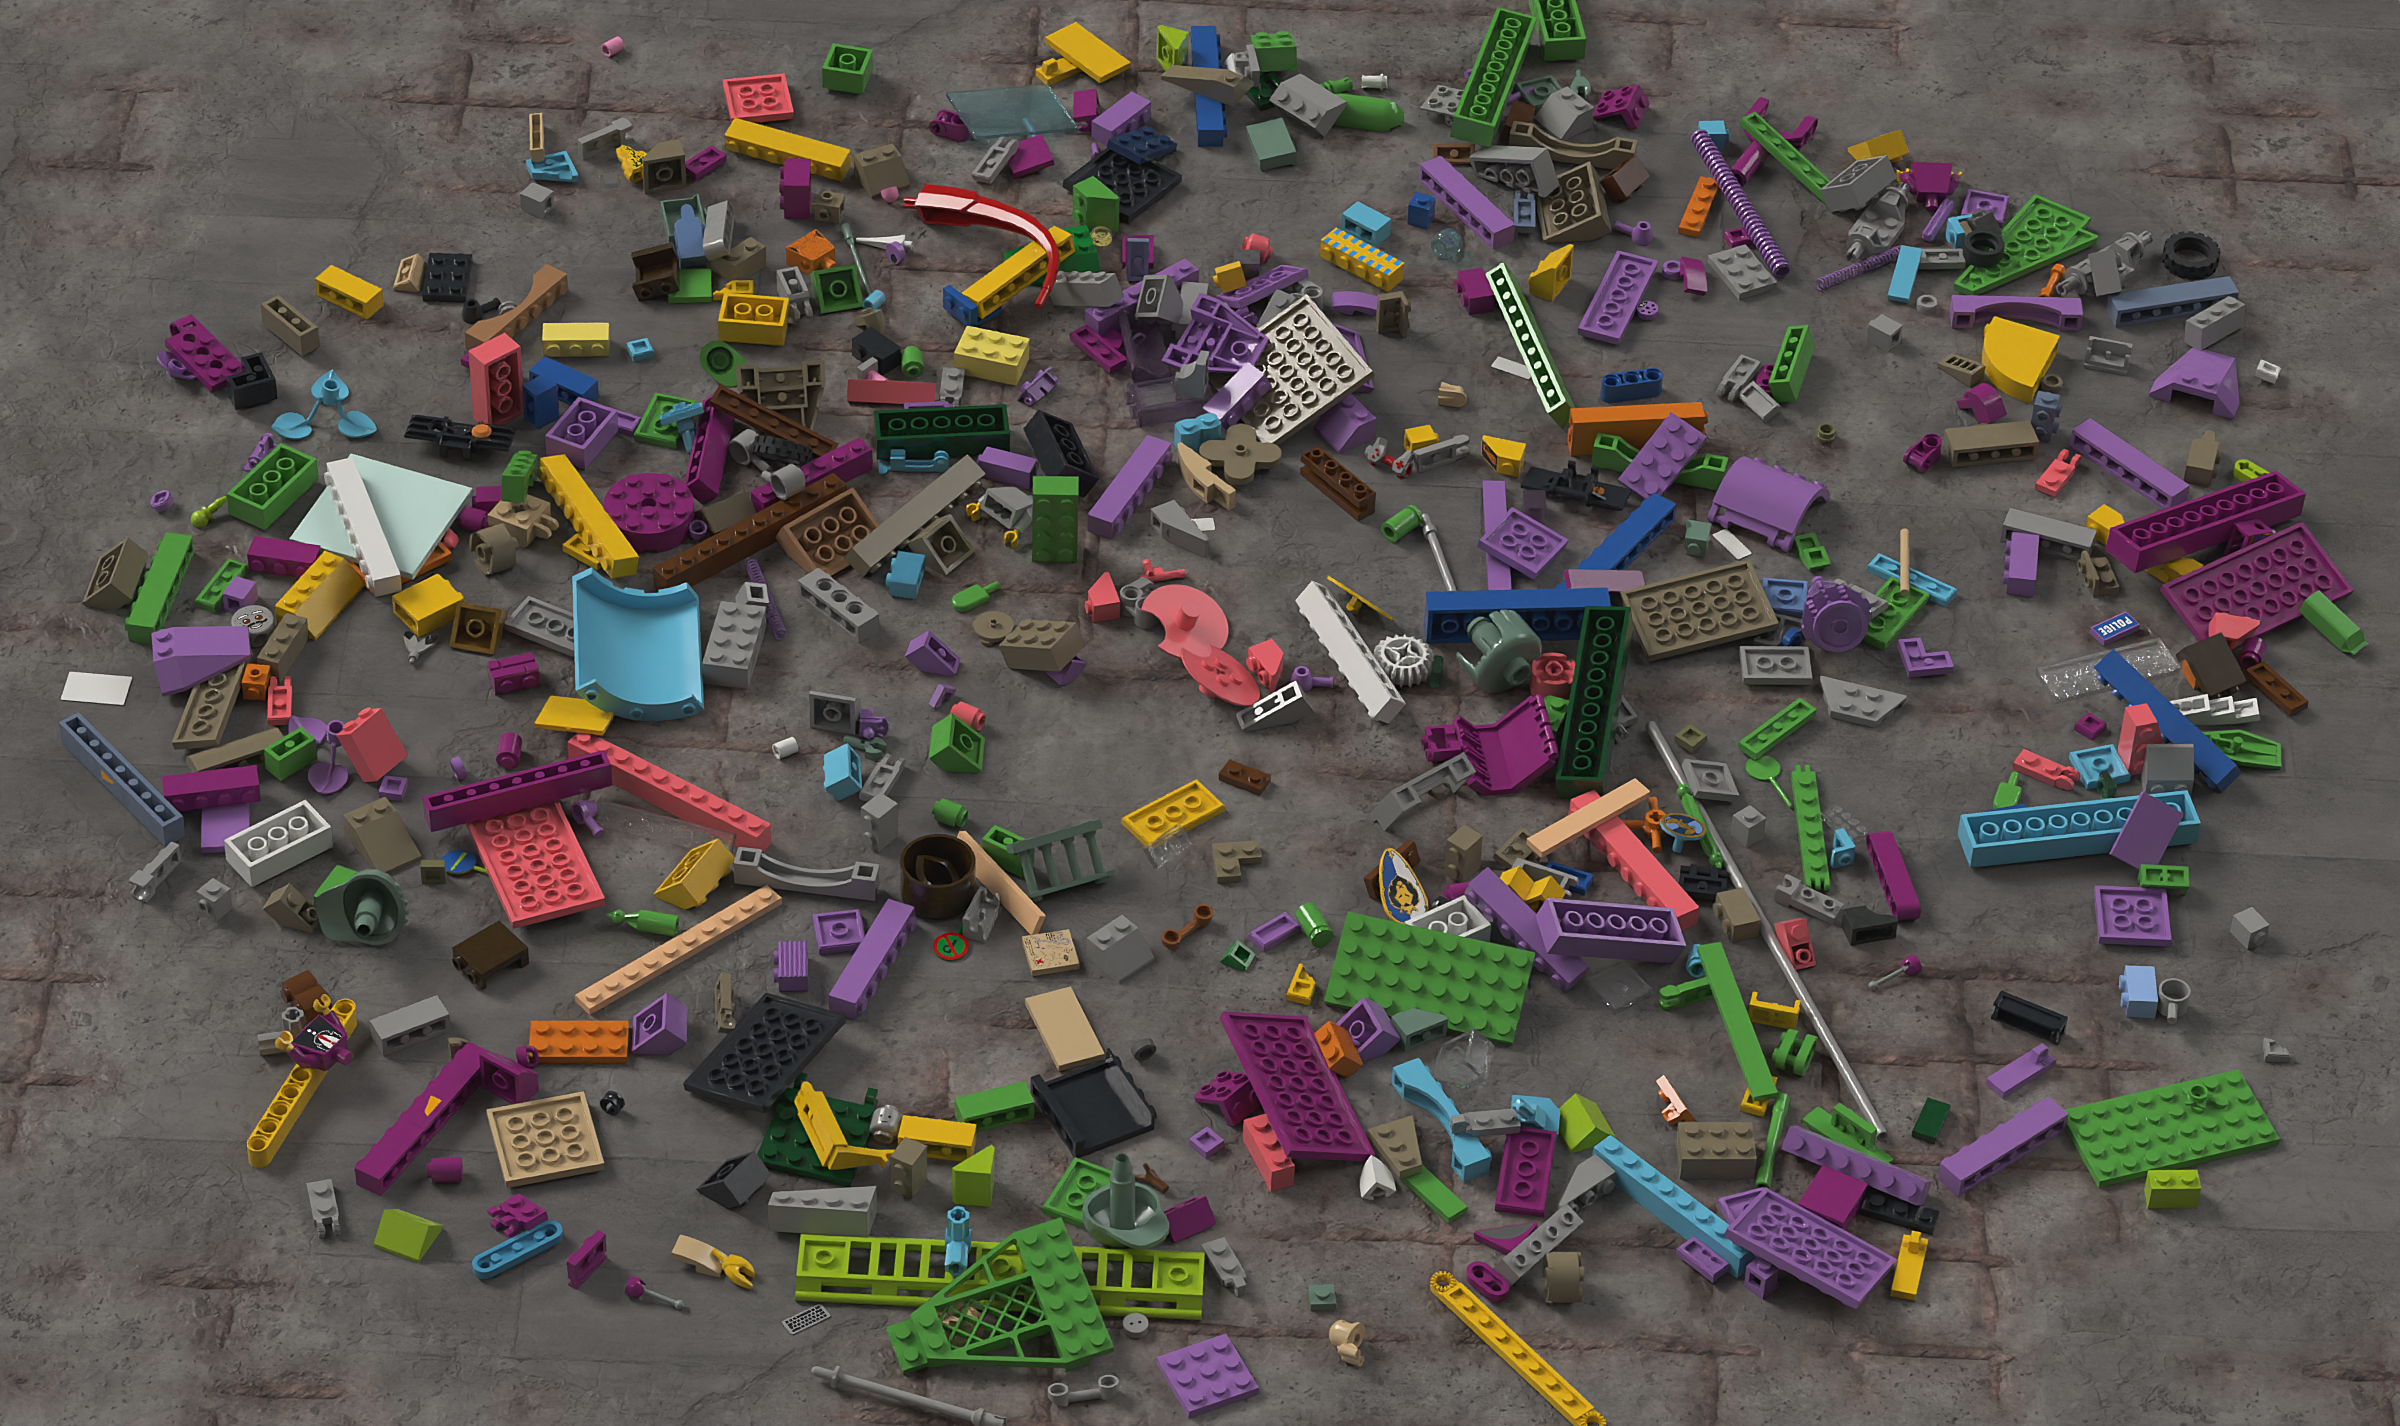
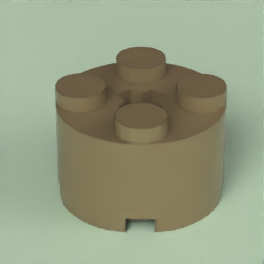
[469,523,519,575]
[1543,1252,1584,1303]

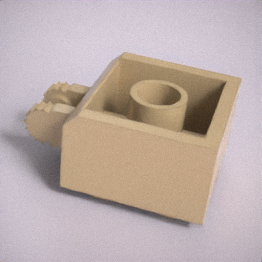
[488,494,559,548]

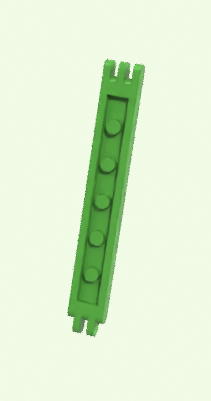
[1791,765,1830,891]

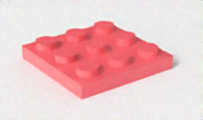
[723,73,794,123]

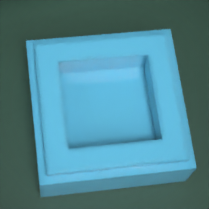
[627,338,654,362]

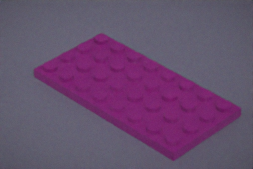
[2160,522,2354,650]
[1219,1011,1375,1161]

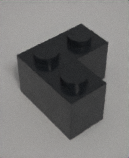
[226,352,278,410]

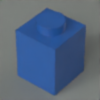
[1407,192,1436,229]

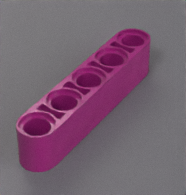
[1866,831,1921,921]

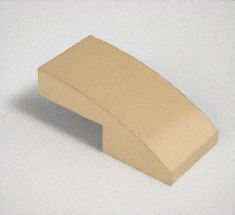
[671,1235,728,1278]

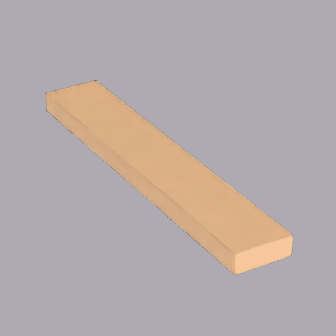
[1526,778,1650,858]
[957,831,1046,935]

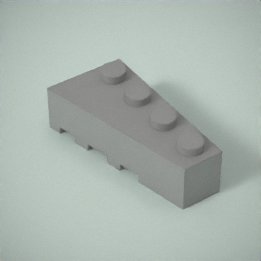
[1469,145,1560,197]
[768,1186,877,1238]

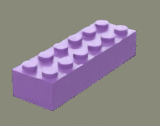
[1536,898,1686,964]

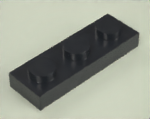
[1860,1191,1940,1235]

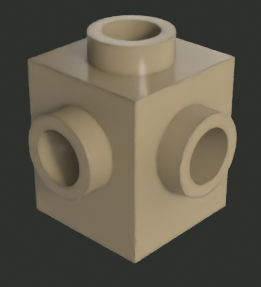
[811,190,845,224]

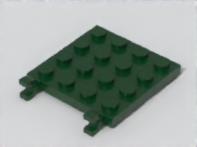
[757,1072,878,1187]

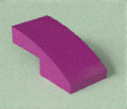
[1680,256,1707,296]

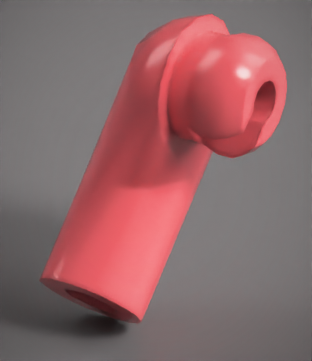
[442,528,459,551]

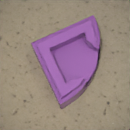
[928,684,956,708]

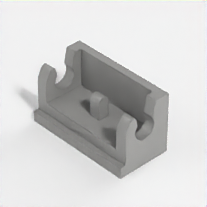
[2083,336,2133,376]
[963,886,1002,943]

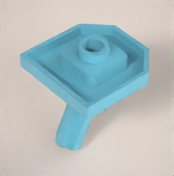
[660,402,704,453]
[1511,1095,1560,1138]

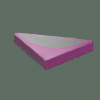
[1474,1222,1538,1255]

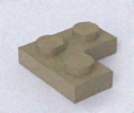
[1212,840,1262,884]

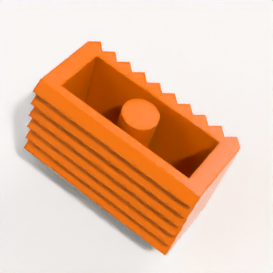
[1314,1021,1363,1078]

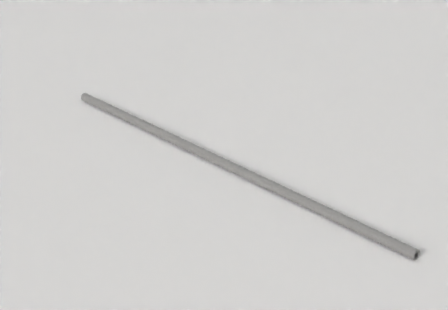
[1645,721,1888,1140]

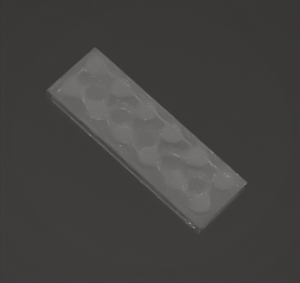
[2035,638,2180,705]

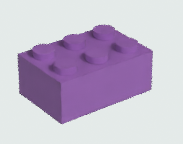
[545,397,618,470]

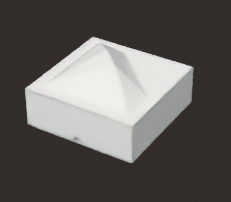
[2254,360,2281,384]

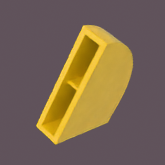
[1982,316,2060,404]

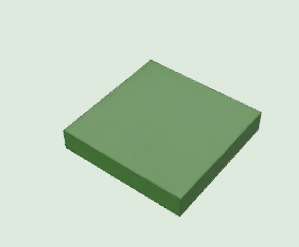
[668,269,712,304]

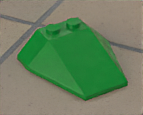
[1003,225,1100,286]

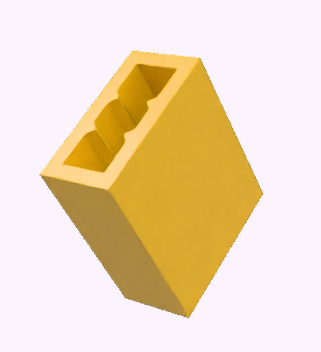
[392,574,465,637]

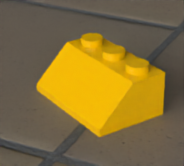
[653,838,735,910]

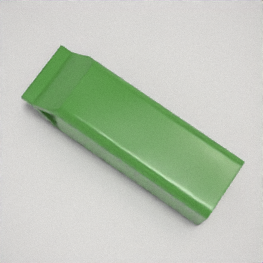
[2299,590,2368,656]

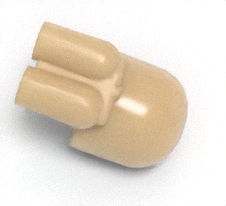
[1329,1320,1366,1366]

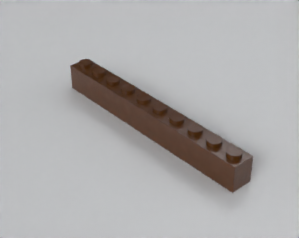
[653,473,847,592]

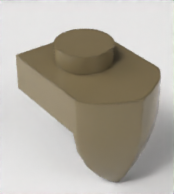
[854,307,885,335]

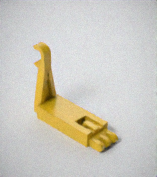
[794,1082,895,1170]

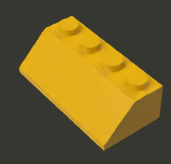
[275,551,365,641]

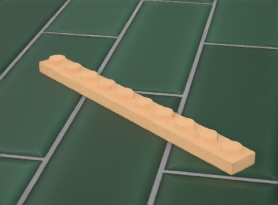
[575,885,782,1015]

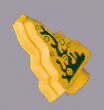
[616,145,647,183]

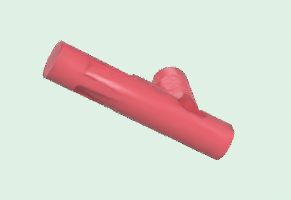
[1139,559,1186,582]

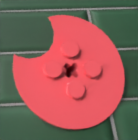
[1141,585,1229,659]
[1181,644,1260,707]

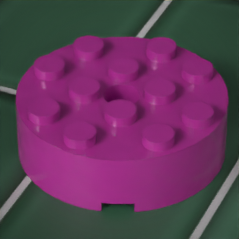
[603,473,695,553]

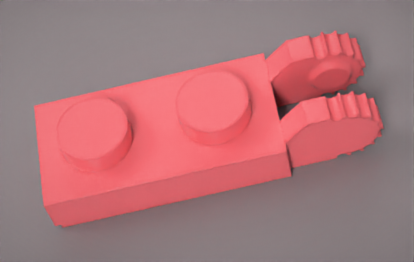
[2035,449,2082,497]
[267,676,293,726]
[2012,749,2081,791]

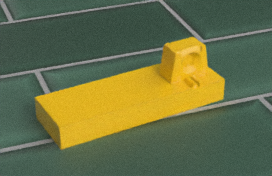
[1035,57,1082,86]
[1890,1231,1928,1301]

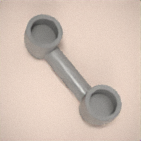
[1048,1375,1119,1406]

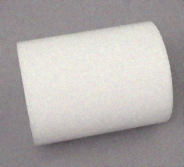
[772,737,799,759]

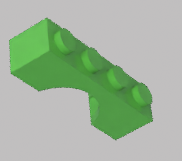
[501,451,537,503]

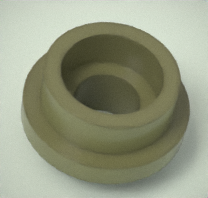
[1815,423,1837,443]

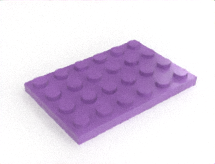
[1723,1187,1897,1309]

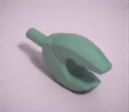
[1570,69,1591,100]

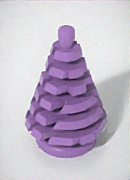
[1801,576,1871,652]

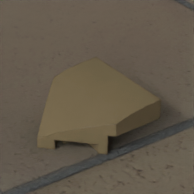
[1493,826,1548,869]

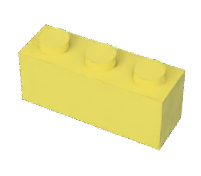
[542,323,610,357]

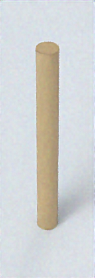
[1900,529,1909,596]

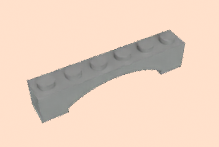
[734,847,880,901]

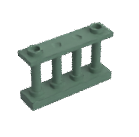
[1006,819,1115,902]

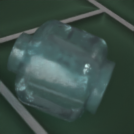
[1430,228,1462,259]

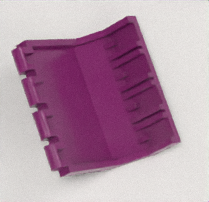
[1452,694,1559,796]

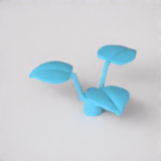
[272,369,377,440]

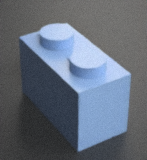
[2119,965,2158,1018]

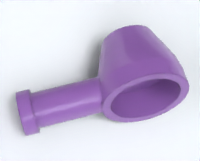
[1614,221,1653,245]
[1290,666,1333,692]
[571,800,605,838]

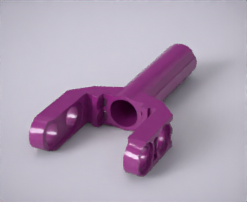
[1730,97,1818,187]

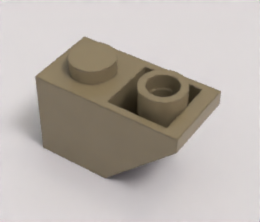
[263,883,319,933]

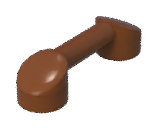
[1161,904,1213,950]

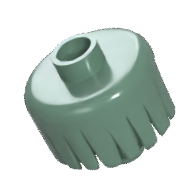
[1456,609,1542,694]

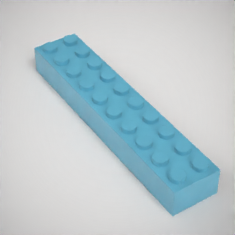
[1958,790,2201,868]

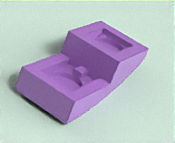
[1332,291,1377,316]

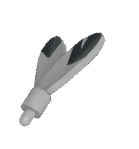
[404,631,439,664]

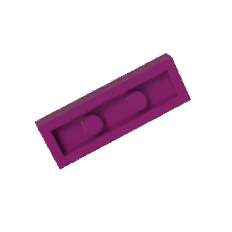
[1070,325,1127,374]

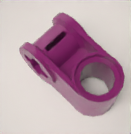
[929,109,971,142]
[1903,433,1942,473]

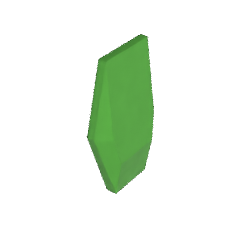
[2202,729,2281,770]

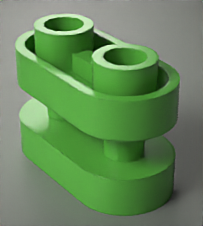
[1771,1028,1818,1076]

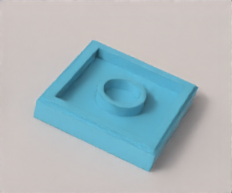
[2069,744,2131,790]

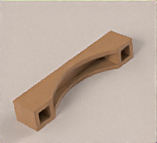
[465,264,568,350]

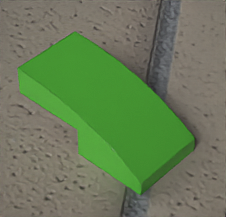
[1793,533,1831,570]

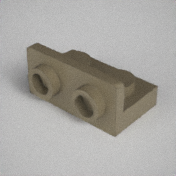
[2078,550,2120,597]

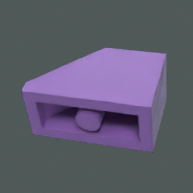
[905,630,961,676]

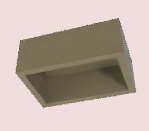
[999,619,1086,671]
[1676,1122,1756,1179]

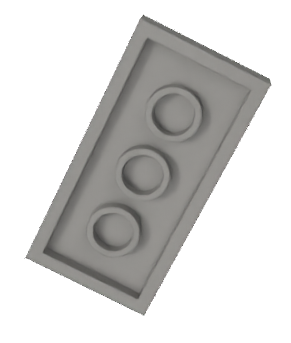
[504,596,575,658]

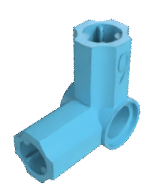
[945,1206,972,1276]

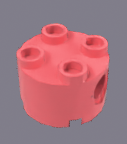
[1529,652,1575,701]

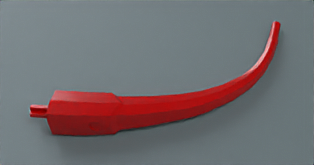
[903,184,1060,309]

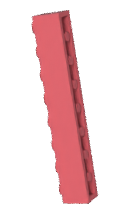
[1568,790,1699,931]

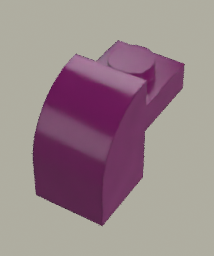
[1956,383,2007,424]

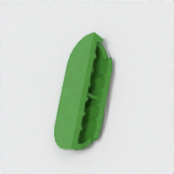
[1333,93,1404,132]

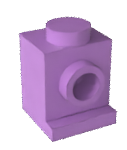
[1744,1257,1780,1300]

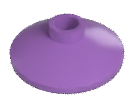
[157,351,196,380]

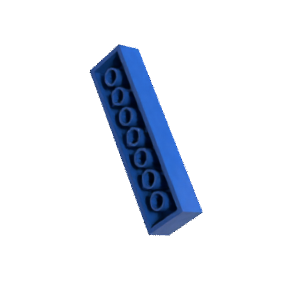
[1424,588,1611,644]

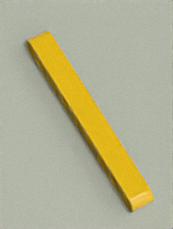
[247,999,357,1168]

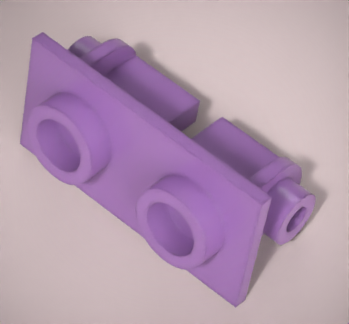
[1017,366,1058,406]
[243,433,278,472]

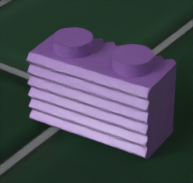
[774,940,808,991]

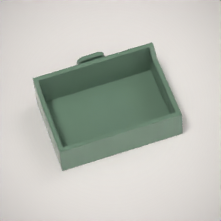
[1246,118,1298,171]
[660,194,707,247]

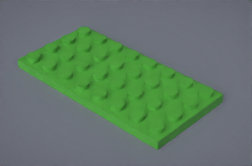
[1324,912,1536,1046]
[2065,1069,2280,1188]

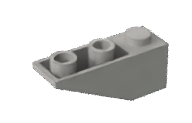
[1150,500,1210,557]
[1558,1154,1616,1213]

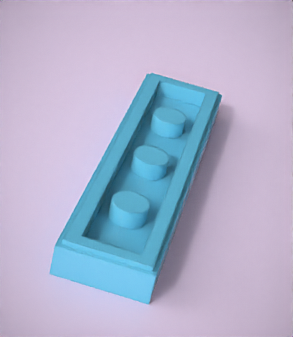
[1867,553,1957,607]

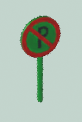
[933,921,969,961]

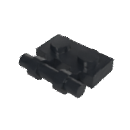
[1679,864,1728,901]

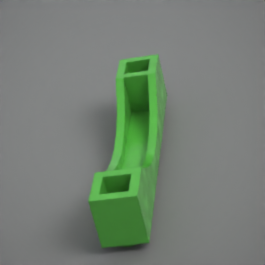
[1591,432,1728,491]

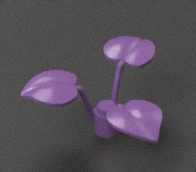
[288,715,398,795]

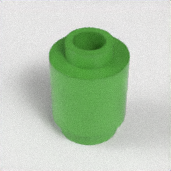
[901,346,924,378]
[932,798,969,828]

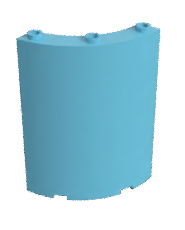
[572,567,704,721]

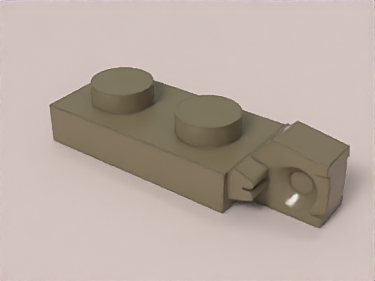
[715,972,736,1034]

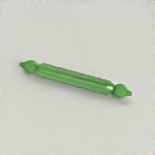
[1677,782,1723,870]

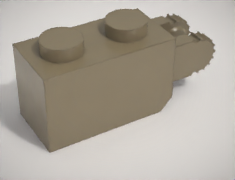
[2183,430,2222,487]

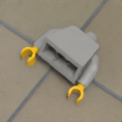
[966,487,1033,549]

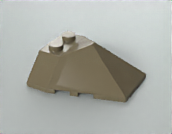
[736,360,826,437]

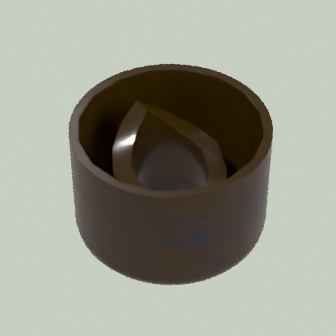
[900,834,976,920]

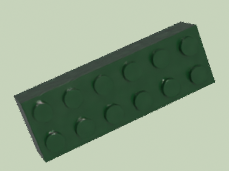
[874,404,1010,460]

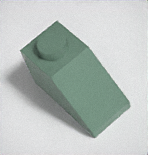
[1391,1008,1448,1052]

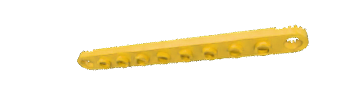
[1430,1271,1606,1426]

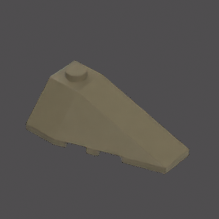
[1161,65,1254,107]

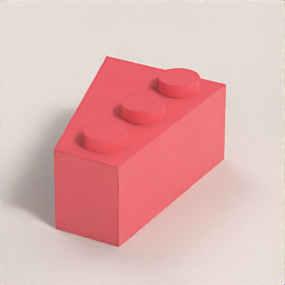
[2117,703,2163,775]

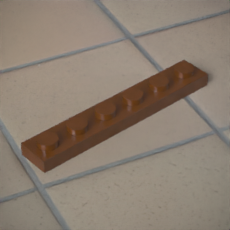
[709,384,838,459]

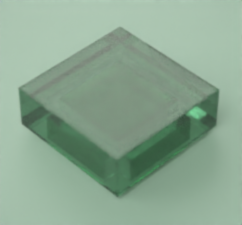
[1430,655,1443,688]
[2096,771,2117,799]

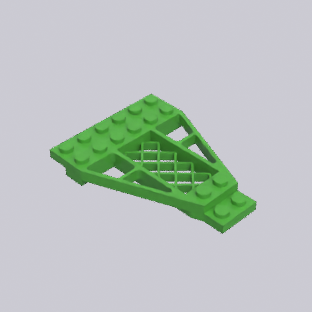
[886,1217,1114,1375]

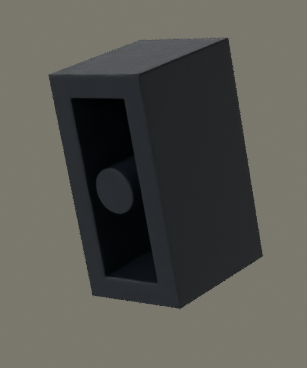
[852,327,901,376]

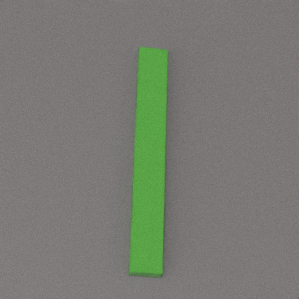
[1697,942,1778,1102]

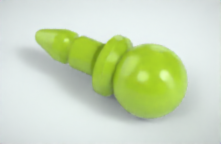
[191,496,227,528]

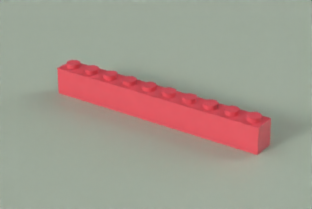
[567,733,771,853]

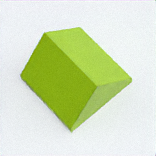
[1156,25,1189,71]
[1559,1093,1616,1154]
[952,1144,995,1207]
[374,1209,443,1263]

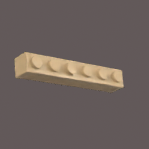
[529,113,545,162]

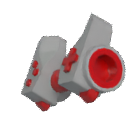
[1364,437,1414,479]

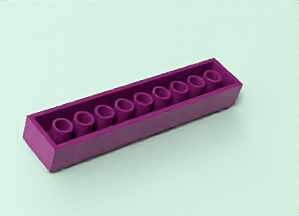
[2105,471,2306,573]

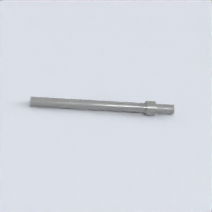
[1422,513,1457,591]

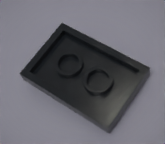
[422,253,473,303]

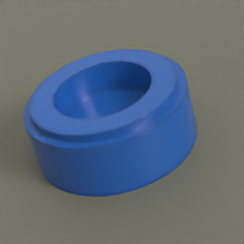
[1781,628,1802,646]

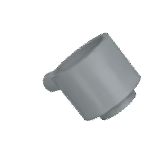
[728,429,771,471]
[761,464,806,500]
[2157,978,2191,1024]

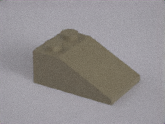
[343,797,421,874]

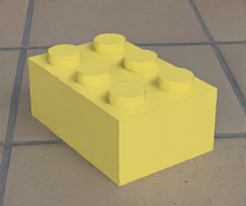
[954,326,1030,386]

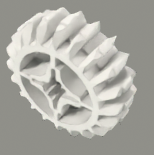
[1373,634,1434,688]

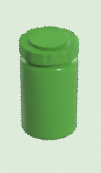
[1381,505,1423,543]
[1295,902,1333,947]

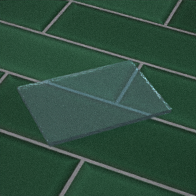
[946,84,1078,140]

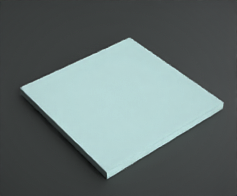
[290,454,473,580]

